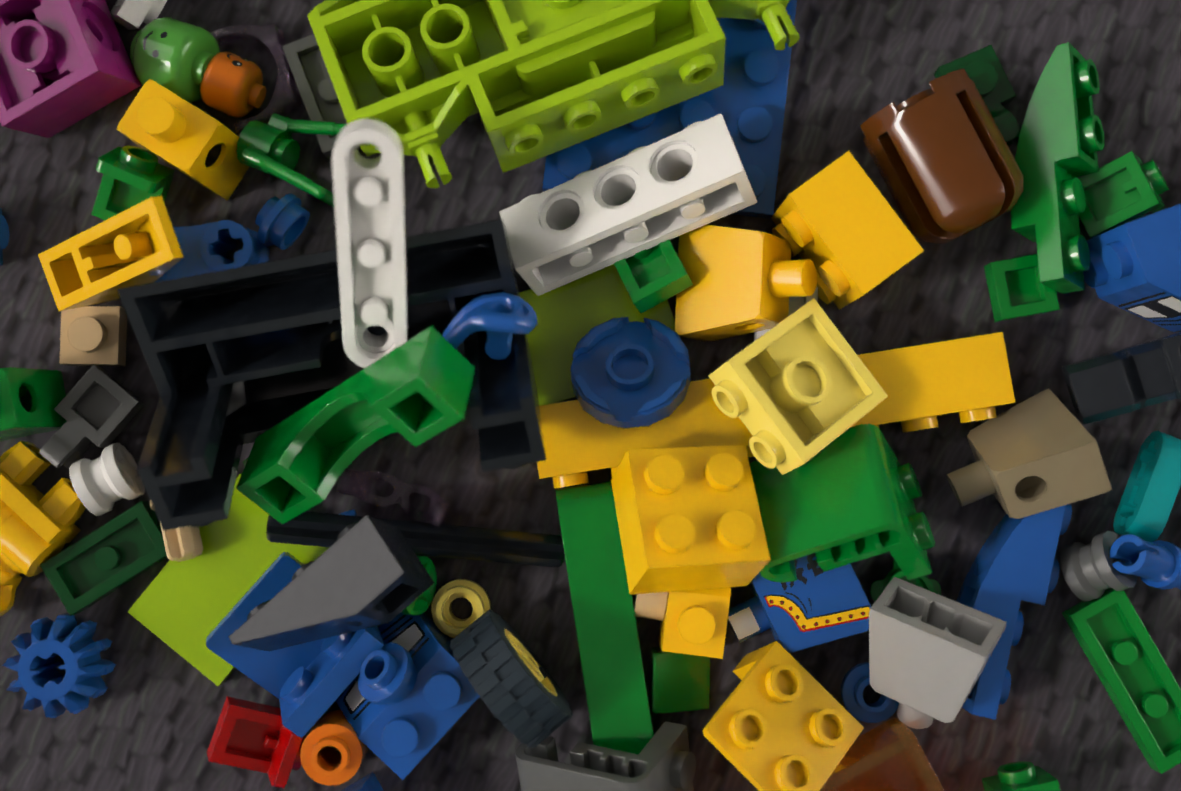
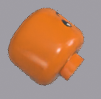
[200,51,267,118]

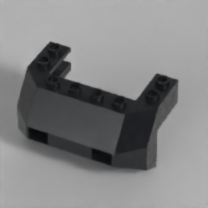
[117,219,546,531]

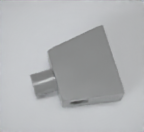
[869,577,1007,729]

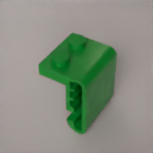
[750,424,935,582]

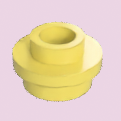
[431,579,491,638]

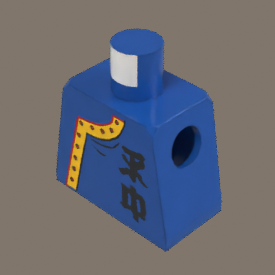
[728,553,871,653]

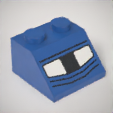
[1083,203,1181,332]
[335,612,479,780]

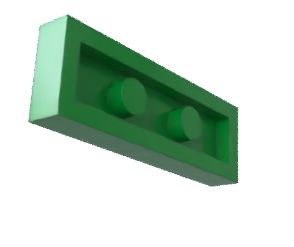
[1062,588,1181,774]

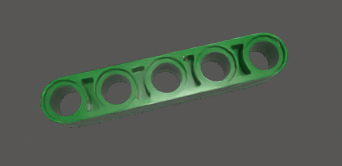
[556,481,654,754]

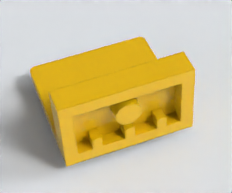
[703,641,864,791]

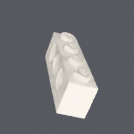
[499,113,758,296]

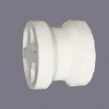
[69,443,145,516]

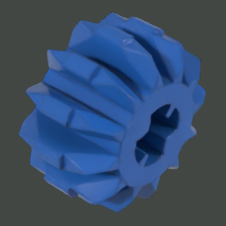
[3,613,116,718]

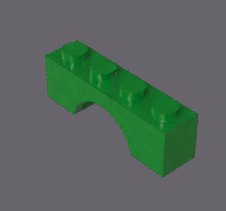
[236,326,475,525]

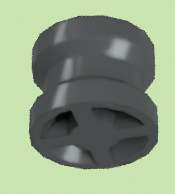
[1059,530,1137,602]

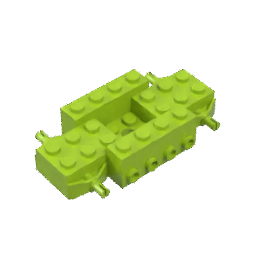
[307,0,800,188]

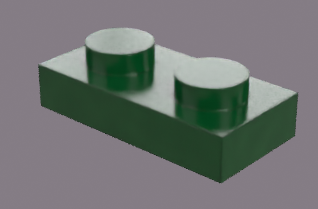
[40,501,167,616]

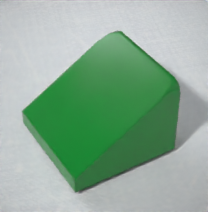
[650,647,710,713]

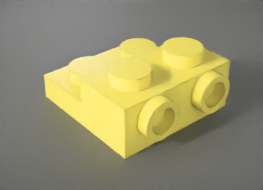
[709,298,888,475]

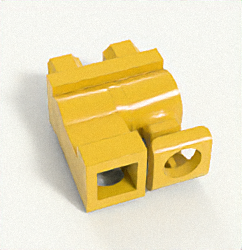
[0,441,86,617]

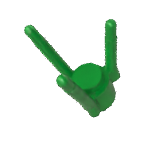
[236,113,348,208]

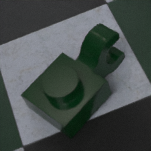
[934,45,1021,147]

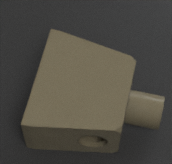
[946,388,1112,519]

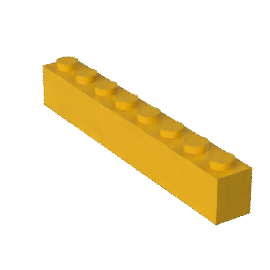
[537,332,1015,488]

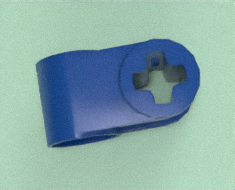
[154,220,269,283]

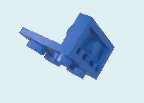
[206,552,384,738]

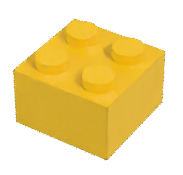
[771,151,924,310]
[611,445,771,595]

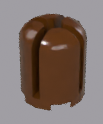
[860,68,1024,244]

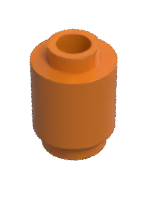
[300,710,369,786]

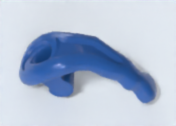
[442,292,538,360]

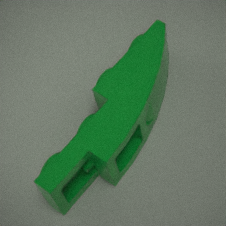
[1011,42,1105,294]

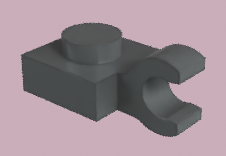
[39,364,145,469]

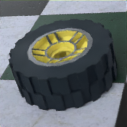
[450,609,573,748]

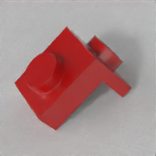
[207,696,307,788]

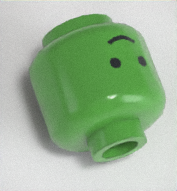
[130,17,220,103]

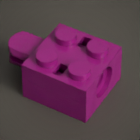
[0,0,141,138]

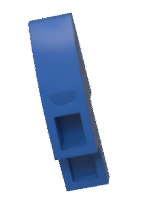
[956,503,1072,720]

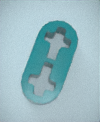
[1113,430,1181,542]

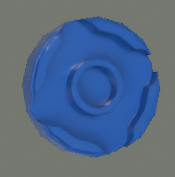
[570,317,691,428]

